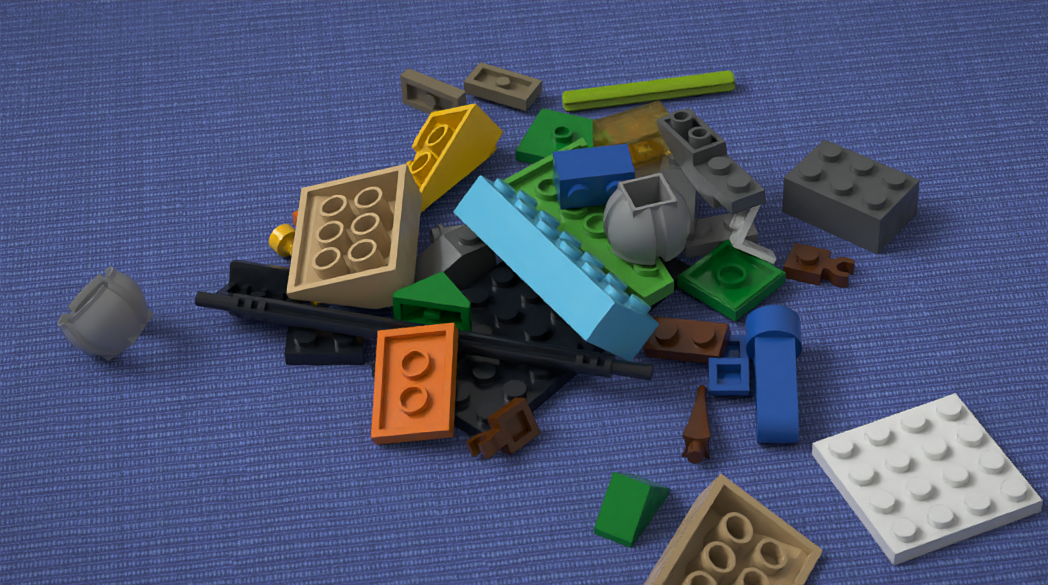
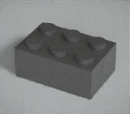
[782,139,920,254]

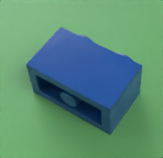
[553,144,635,209]

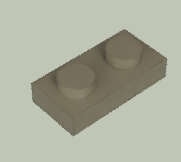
[464,62,543,111]
[400,68,467,114]

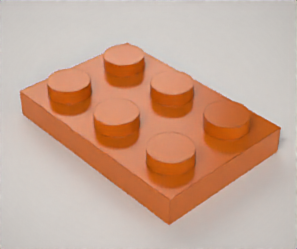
[371,323,458,445]

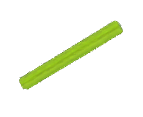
[562,70,735,112]

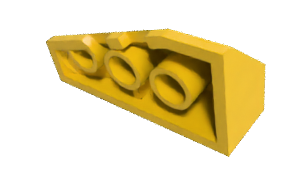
[406,103,503,212]

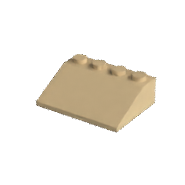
[286,164,422,309]
[644,474,823,585]

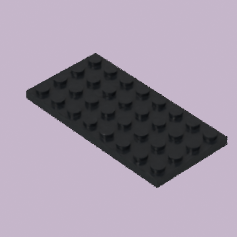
[371,256,691,437]

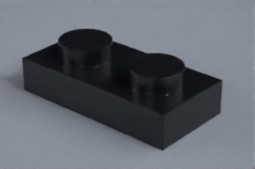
[284,327,367,365]

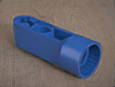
[745,305,802,443]

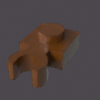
[783,243,855,288]

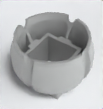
[603,173,691,265]
[57,266,154,361]

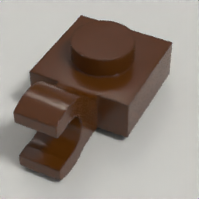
[466,397,541,459]

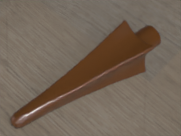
[682,385,711,464]

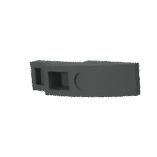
[656,108,766,215]

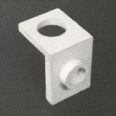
[730,204,776,264]

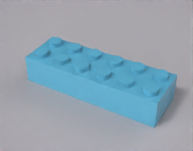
[453,175,659,361]

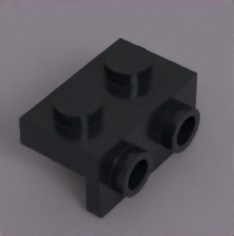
[215,259,303,315]

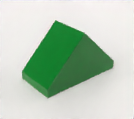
[392,271,472,332]
[594,472,670,548]

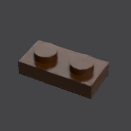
[643,316,731,364]

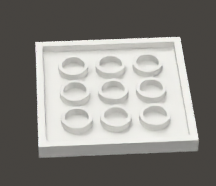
[812,393,1043,565]

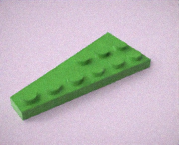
[503,138,674,306]

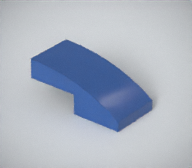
[708,335,749,395]

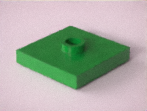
[515,108,609,164]
[677,239,786,322]

